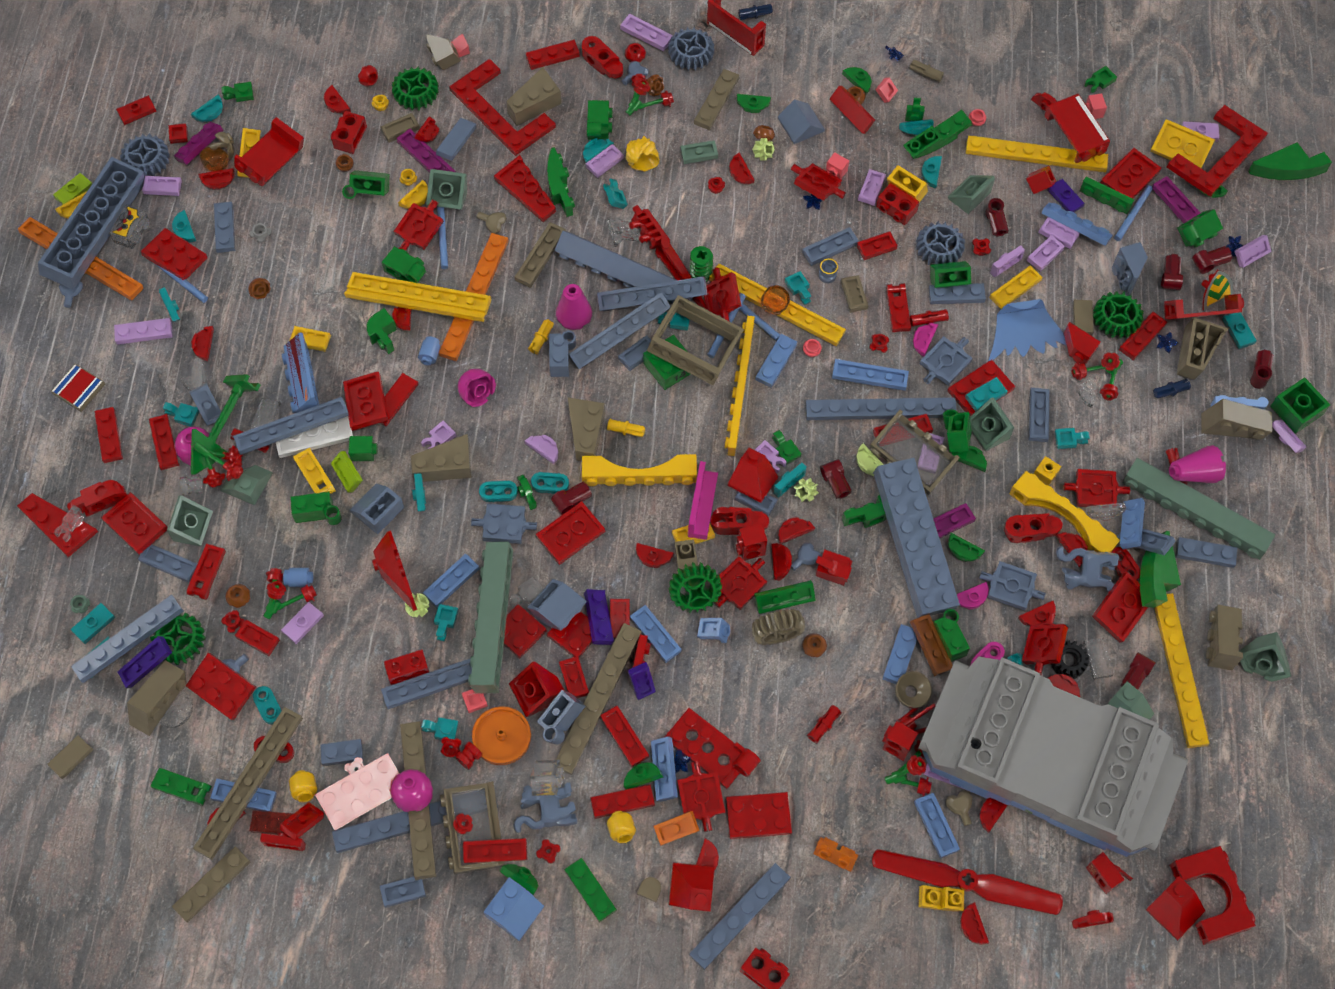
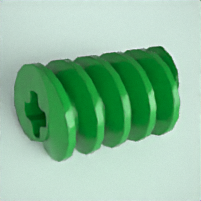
[690,246,713,282]

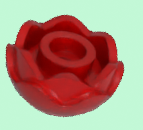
[625,43,646,63]
[358,65,378,86]

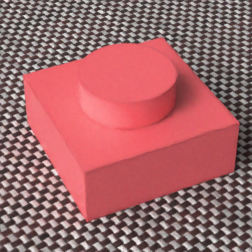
[875,77,898,103]
[462,689,488,713]

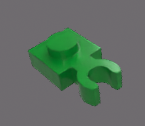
[1084,66,1117,93]

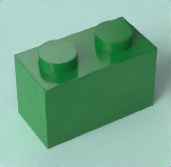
[930,261,971,288]

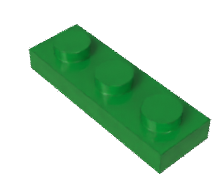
[1080,176,1134,214]
[754,580,816,614]
[564,858,617,923]

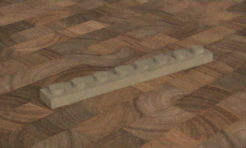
[553,623,642,775]
[193,707,303,860]
[400,721,436,880]

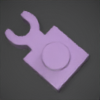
[421,421,456,449]
[755,440,786,473]

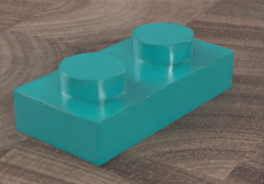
[965,377,1008,412]

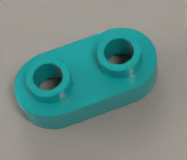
[531,472,569,494]
[479,481,518,502]
[253,686,282,725]

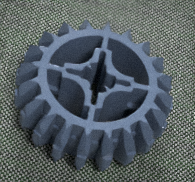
[668,27,714,71]
[120,133,170,176]
[916,221,965,265]

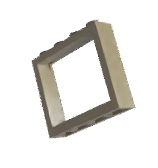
[647,295,744,385]

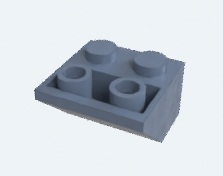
[1112,242,1148,296]
[350,483,404,534]
[527,579,587,631]

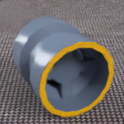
[819,259,838,283]

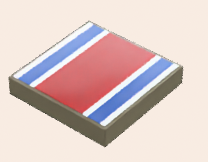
[51,364,105,412]

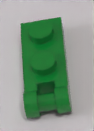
[150,768,212,806]

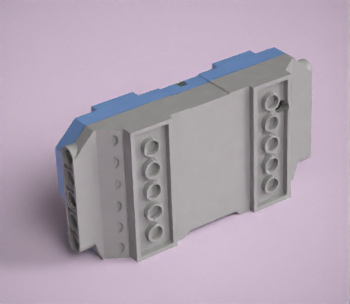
[918,656,1188,857]

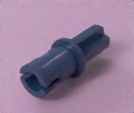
[738,4,773,20]
[1153,379,1191,398]

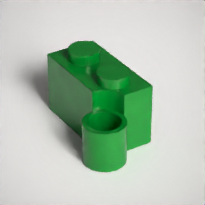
[587,100,613,140]
[342,170,390,199]
[1177,209,1223,248]
[382,246,426,283]
[943,409,972,453]
[290,492,342,525]
[934,609,970,662]

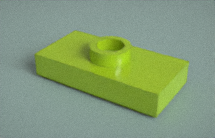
[53,173,92,205]
[331,451,363,493]

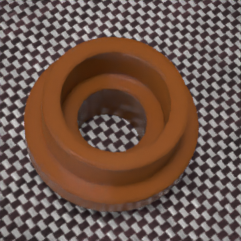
[336,154,354,171]

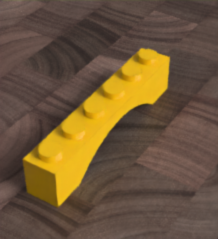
[582,454,697,486]
[1010,471,1120,553]

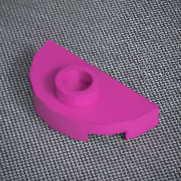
[913,323,938,356]
[957,582,989,610]

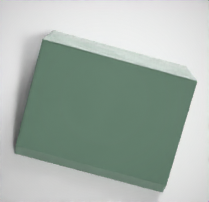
[426,169,467,210]
[948,175,995,214]
[970,397,1014,451]
[167,495,213,546]

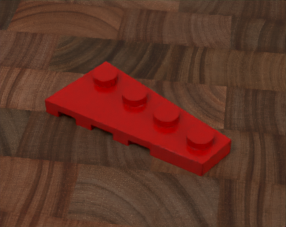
[494,155,556,222]
[17,493,98,558]

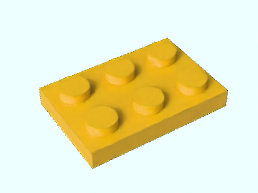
[1150,119,1215,168]

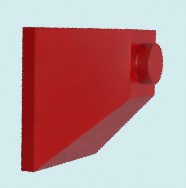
[727,447,779,503]
[509,662,565,717]
[669,862,715,912]
[1146,876,1206,941]

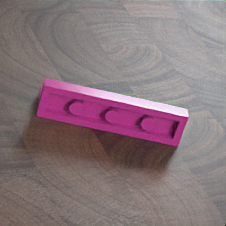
[688,461,718,540]

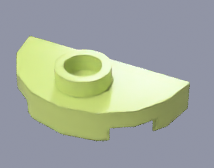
[856,443,884,476]

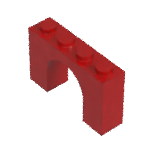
[1169,846,1256,945]

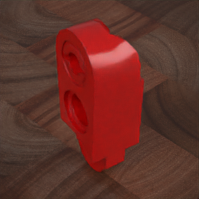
[582,36,623,79]
[67,480,127,517]
[710,507,769,535]
[1004,513,1063,543]

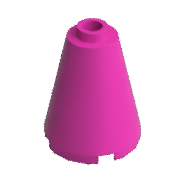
[556,284,592,330]
[1169,445,1226,483]

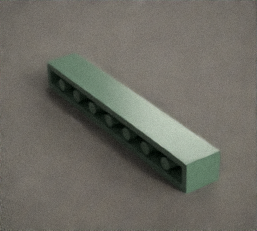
[1122,458,1275,560]
[468,542,513,694]

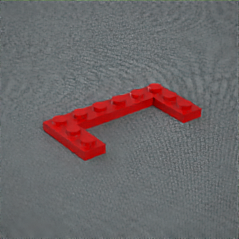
[449,59,556,156]
[1166,105,1268,197]

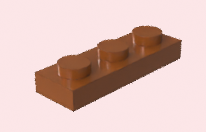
[910,614,953,677]

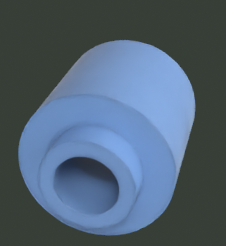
[418,336,440,365]
[283,568,313,587]

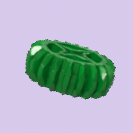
[392,66,439,111]
[1093,291,1144,339]
[668,562,722,613]
[150,612,206,665]

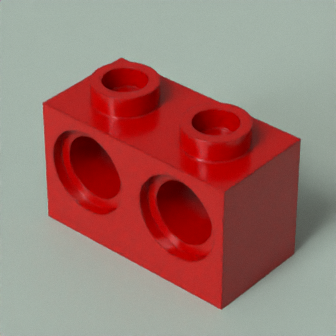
[331,111,367,154]
[876,183,919,225]
[736,523,768,561]
[384,650,429,685]
[882,721,918,761]
[740,948,790,989]

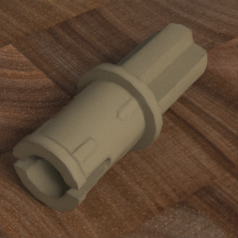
[910,60,944,83]

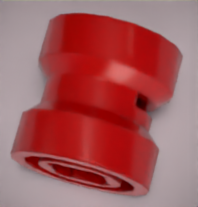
[454,741,483,770]

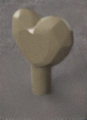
[477,212,507,233]
[946,791,972,826]

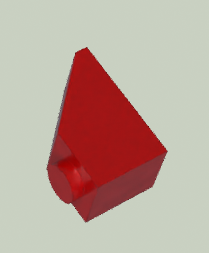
[1064,322,1101,365]

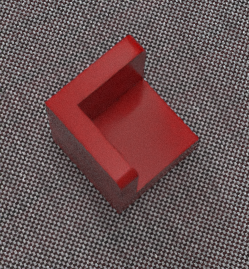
[1026,165,1056,194]

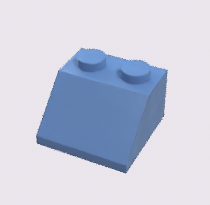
[484,877,544,941]

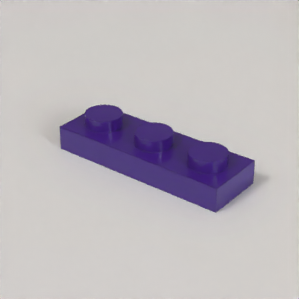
[584,589,614,645]
[117,636,172,688]

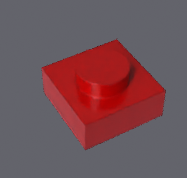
[168,123,188,144]

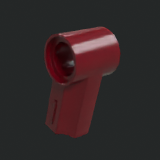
[985,198,1009,237]
[1192,246,1232,274]
[1161,254,1183,291]
[1250,349,1274,389]
[820,459,852,499]
[551,481,592,515]
[1120,652,1156,690]

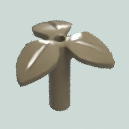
[204,132,235,161]

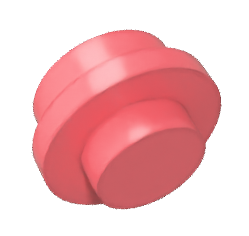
[969,109,986,126]
[803,339,822,357]

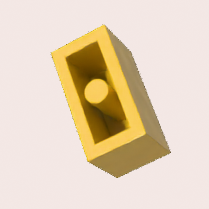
[887,165,928,203]

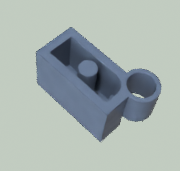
[549,330,576,377]
[537,690,586,745]

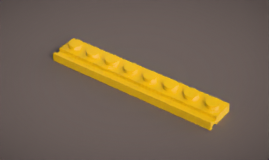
[344,272,492,322]

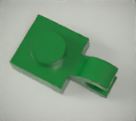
[221,82,254,102]
[905,98,925,121]
[772,430,802,465]

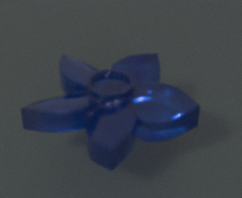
[885,45,904,60]
[803,194,823,210]
[1226,236,1243,257]
[1156,332,1178,353]
[674,749,691,773]

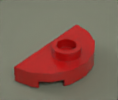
[324,85,351,114]
[1031,92,1057,111]
[414,116,439,142]
[729,152,755,184]
[198,168,235,189]
[392,307,412,331]
[191,326,214,361]
[778,517,815,544]
[1056,532,1088,567]
[636,543,674,568]
[772,543,792,581]
[1018,600,1056,626]
[1047,674,1080,697]
[980,798,1008,833]
[696,838,719,871]
[960,902,989,945]
[1072,910,1114,929]

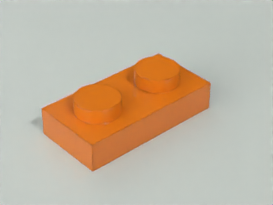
[654,811,700,846]

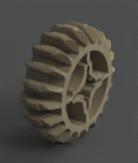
[752,609,805,645]

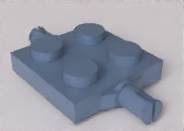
[920,336,973,386]
[471,504,537,544]
[979,561,1046,611]

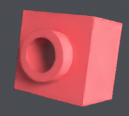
[1085,93,1107,119]
[826,152,849,179]

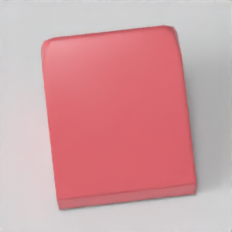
[451,34,470,57]

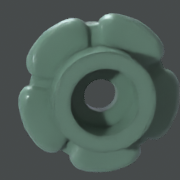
[70,595,90,613]

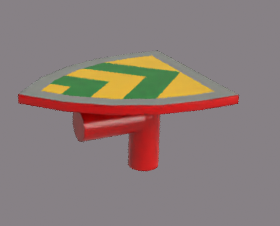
[1201,269,1233,311]

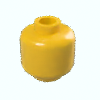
[289,770,317,802]
[607,811,636,843]

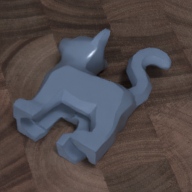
[1056,546,1119,592]
[513,782,577,833]

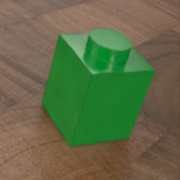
[348,436,378,461]

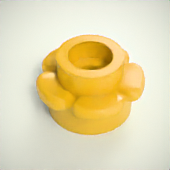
[372,95,389,111]
[400,169,417,186]

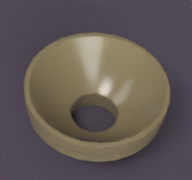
[895,671,932,708]

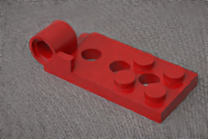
[665,708,761,789]

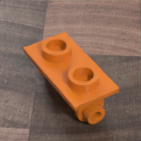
[813,837,858,872]

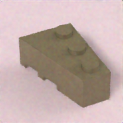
[506,67,562,126]
[1177,317,1229,380]
[568,397,605,461]
[1201,399,1272,440]
[411,434,472,482]
[1206,605,1243,670]
[127,661,186,736]

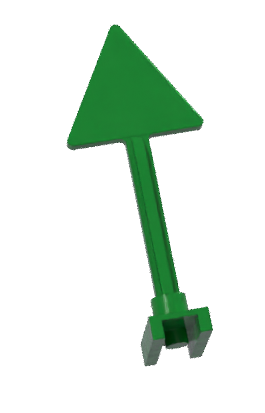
[191,374,261,475]

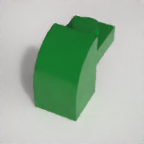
[367,308,397,354]

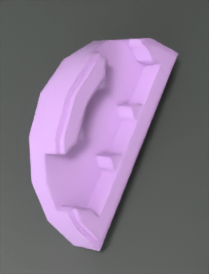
[525,435,558,464]

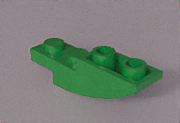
[903,110,972,159]
[547,147,575,217]
[842,494,887,528]

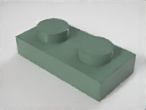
[680,140,718,164]

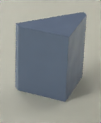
[778,99,825,144]

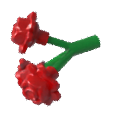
[192,442,243,488]

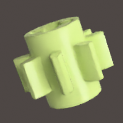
[752,138,775,161]
[794,478,819,502]
[405,593,430,617]

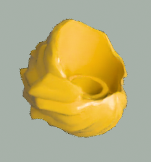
[626,136,660,172]

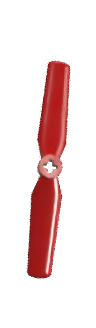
[872,849,1063,915]

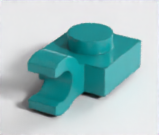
[603,178,628,209]
[785,271,811,305]
[658,312,690,331]
[163,402,199,427]
[1055,428,1090,449]
[434,604,459,642]
[421,717,459,740]

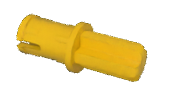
[528,319,554,355]
[607,419,645,437]

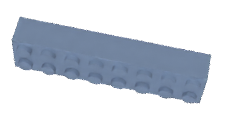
[38,157,144,290]
[873,458,960,618]

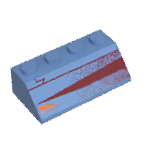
[282,332,319,413]

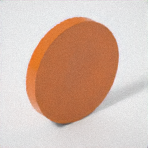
[472,706,531,765]

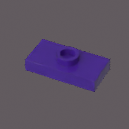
[1048,179,1085,212]
[628,662,656,700]

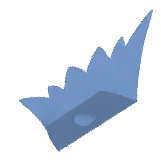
[989,299,1067,361]

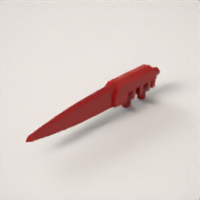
[629,205,706,309]

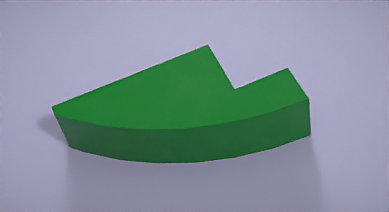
[1248,142,1332,180]
[1140,531,1181,608]

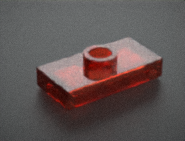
[249,811,294,835]

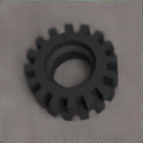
[1051,640,1090,679]

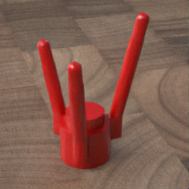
[898,704,936,734]

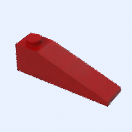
[372,531,417,611]

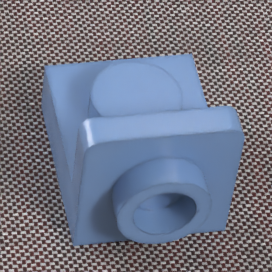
[697,618,730,643]

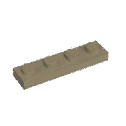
[694,69,739,130]
[515,222,566,288]
[172,846,250,923]

